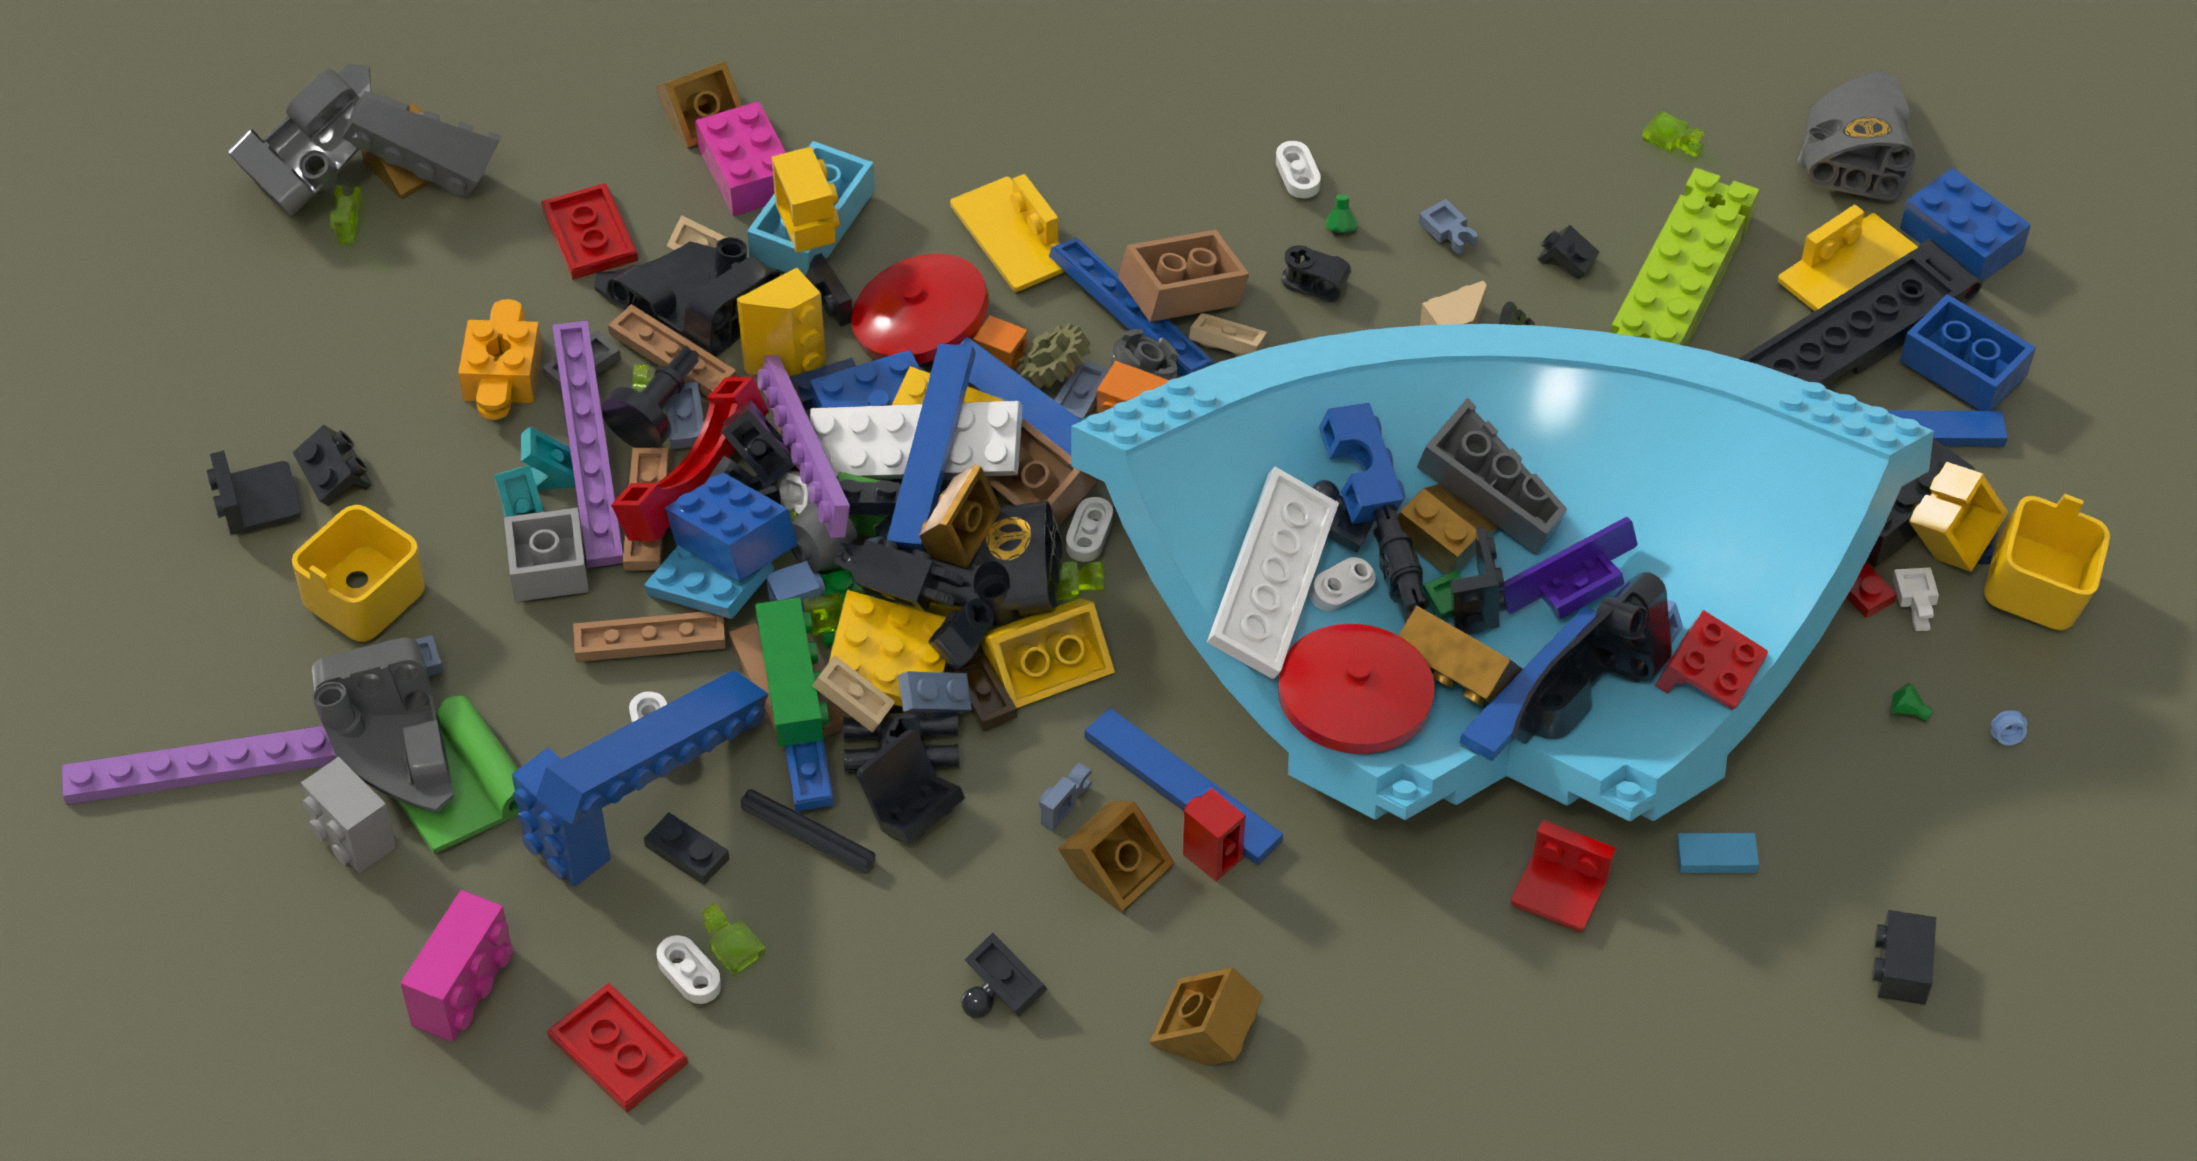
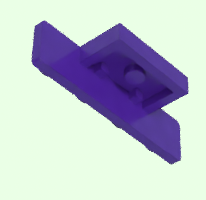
[1501,517,1638,619]

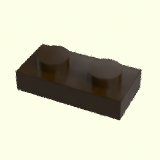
[951,654,1017,731]

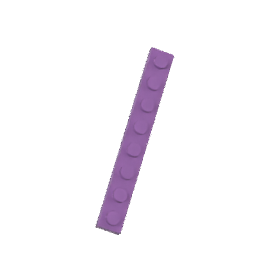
[552,321,623,568]
[757,355,850,538]
[62,726,337,805]

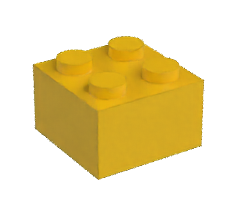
[771,146,840,253]
[1909,462,2009,572]

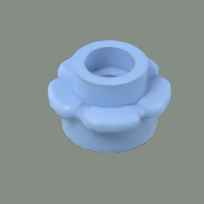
[1990,710,2028,746]

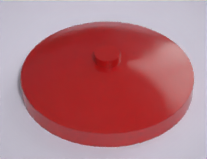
[851,254,989,364]
[1278,623,1435,754]

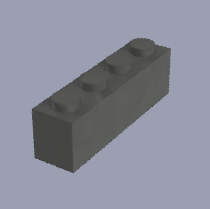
[342,91,502,198]
[1417,398,1567,554]

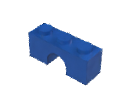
[1319,403,1405,524]

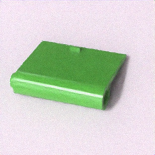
[396,696,519,854]

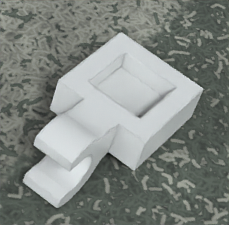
[1892,567,1939,631]

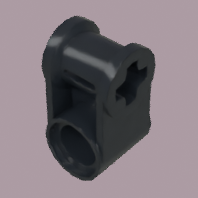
[1281,245,1351,302]
[928,598,994,670]

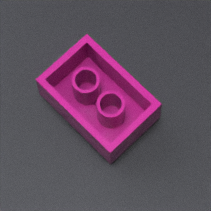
[695,101,786,216]
[400,890,513,1042]

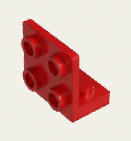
[1654,610,1768,710]
[1511,820,1616,932]

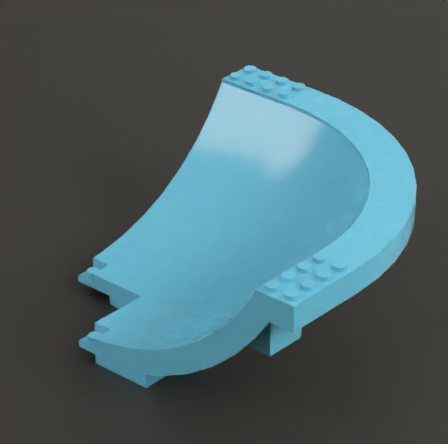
[1071,324,1934,822]

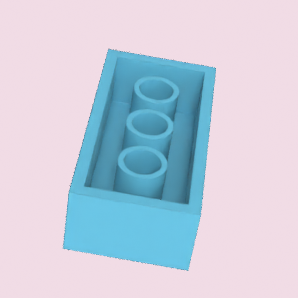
[747,141,875,276]

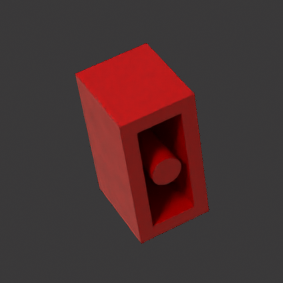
[1183,788,1246,882]

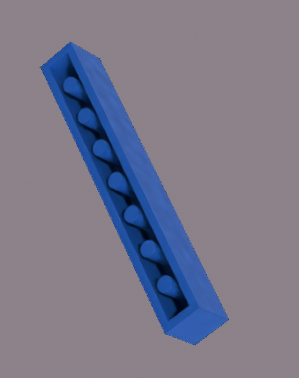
[535,670,769,825]

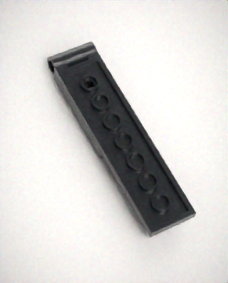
[1739,239,1983,386]

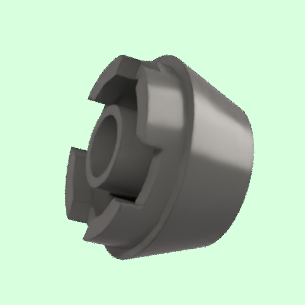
[1110,329,1179,380]
[791,503,858,573]

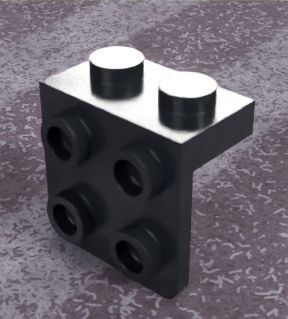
[206,450,302,535]
[1450,526,1505,634]
[857,730,965,844]

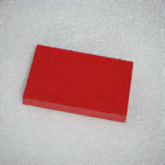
[541,183,638,280]
[547,983,688,1113]

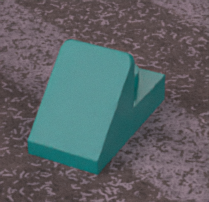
[521,426,576,490]
[493,465,544,517]

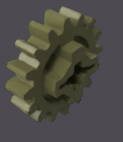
[1017,323,1091,389]

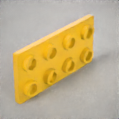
[950,174,1065,292]
[1777,204,1918,311]

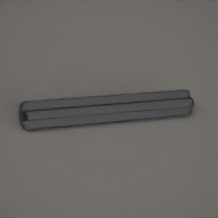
[740,789,876,873]

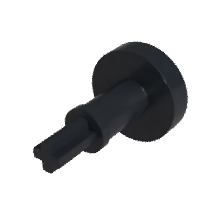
[601,346,699,448]

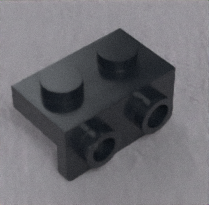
[293,425,372,506]

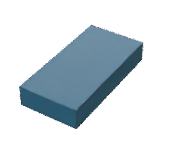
[1676,833,1759,873]

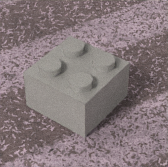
[504,508,589,602]
[301,757,397,874]

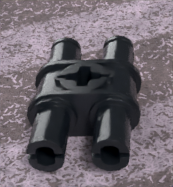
[1373,505,1429,625]
[843,712,960,773]

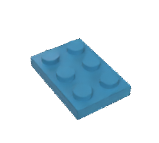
[643,545,775,619]

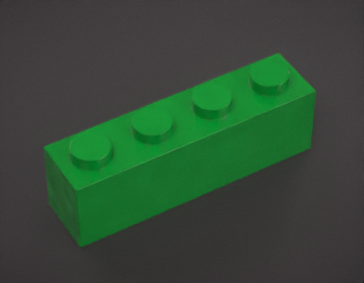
[755,597,829,747]

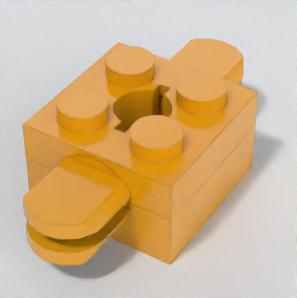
[458,299,543,420]

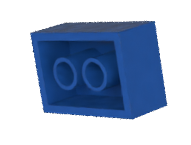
[1900,167,2031,281]
[1900,294,2036,411]
[810,350,920,408]
[665,473,798,581]
[511,747,611,887]

